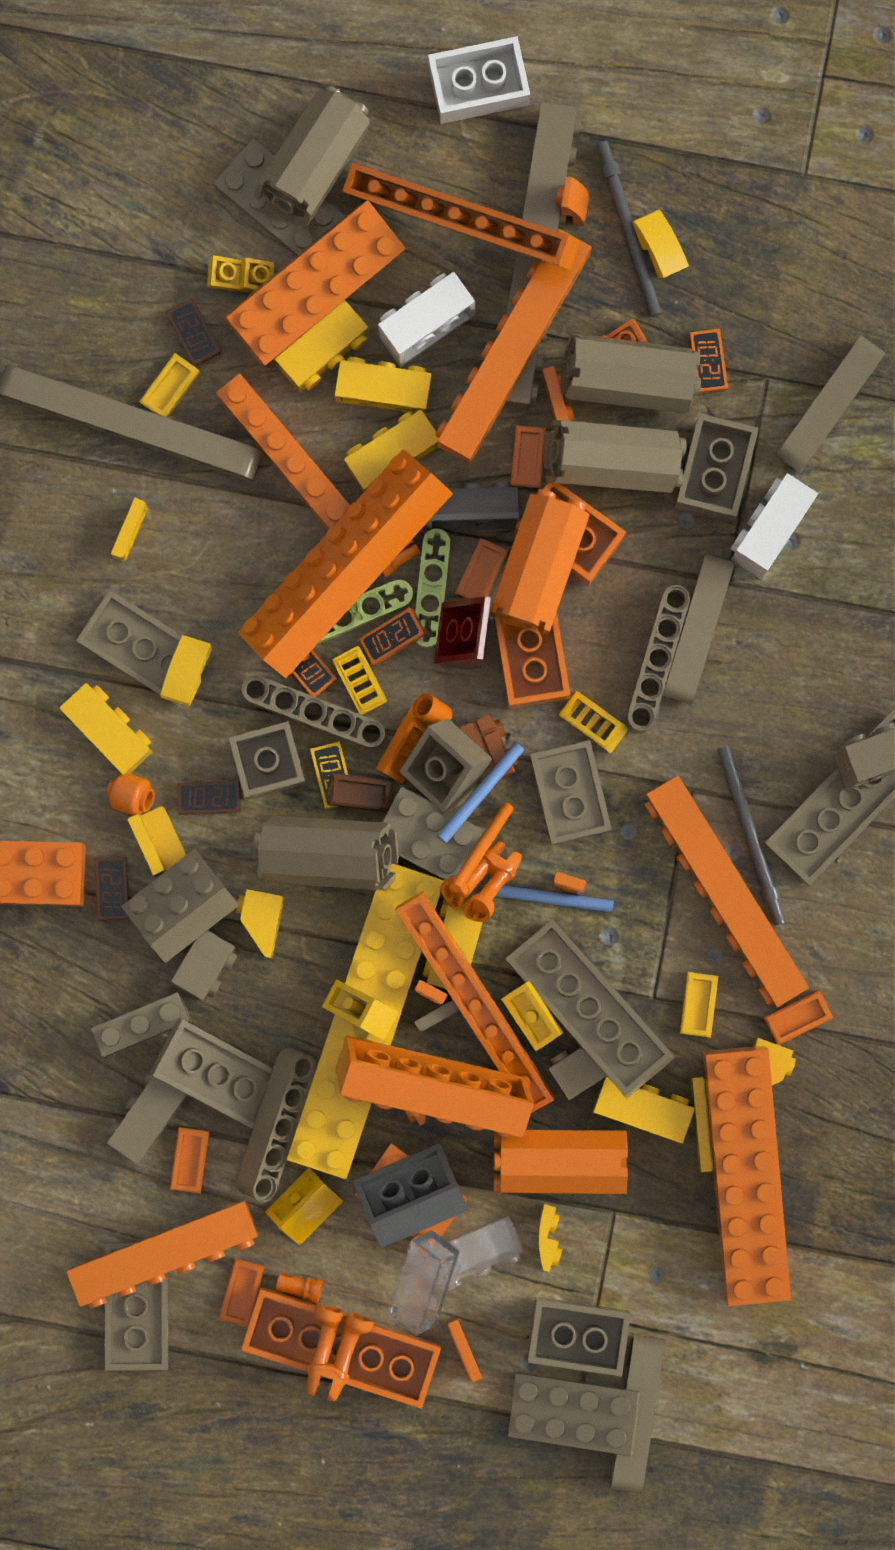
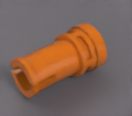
[381,539,421,578]
[275,1271,324,1304]

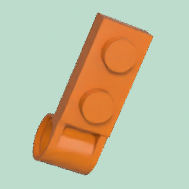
[542,366,574,432]
[376,693,453,785]

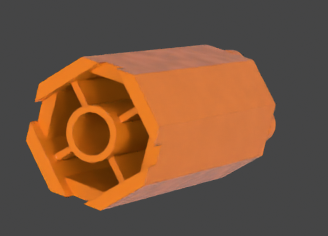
[490,489,590,635]
[493,1130,628,1194]

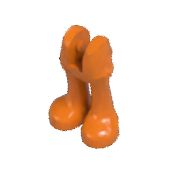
[441,840,522,922]
[306,1304,374,1402]

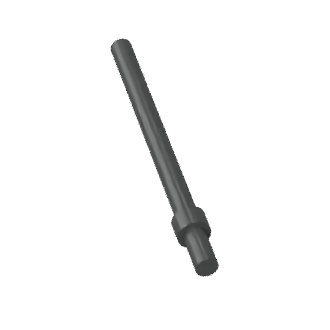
[596,140,662,317]
[718,746,786,926]

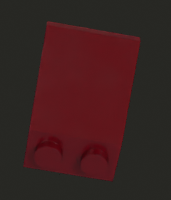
[434,596,491,670]

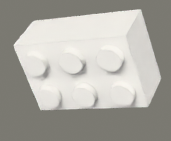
[428,36,530,124]
[378,272,475,367]
[731,473,819,580]

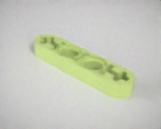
[415,529,450,649]
[318,580,413,644]

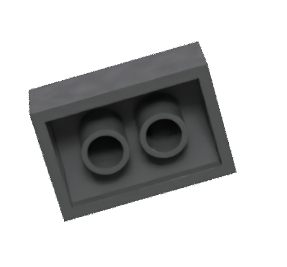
[426,482,519,531]
[353,1143,468,1248]

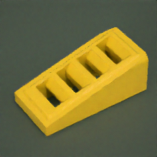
[332,646,388,715]
[558,690,628,754]

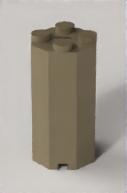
[254,86,370,226]
[561,333,701,413]
[543,420,687,493]
[254,816,399,891]

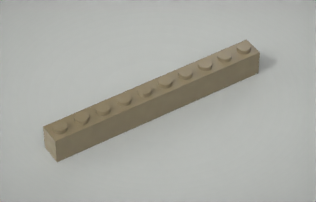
[504,102,582,410]

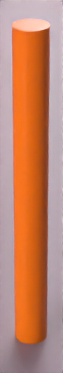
[449,802,513,893]

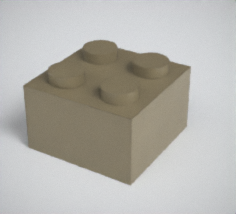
[400,718,492,812]
[228,721,306,800]

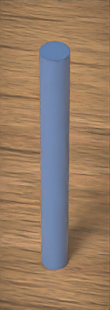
[437,742,524,844]
[495,885,614,913]

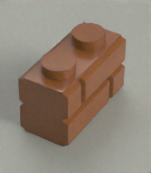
[459,714,519,784]

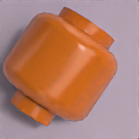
[106,773,155,816]

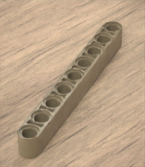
[0,365,263,482]

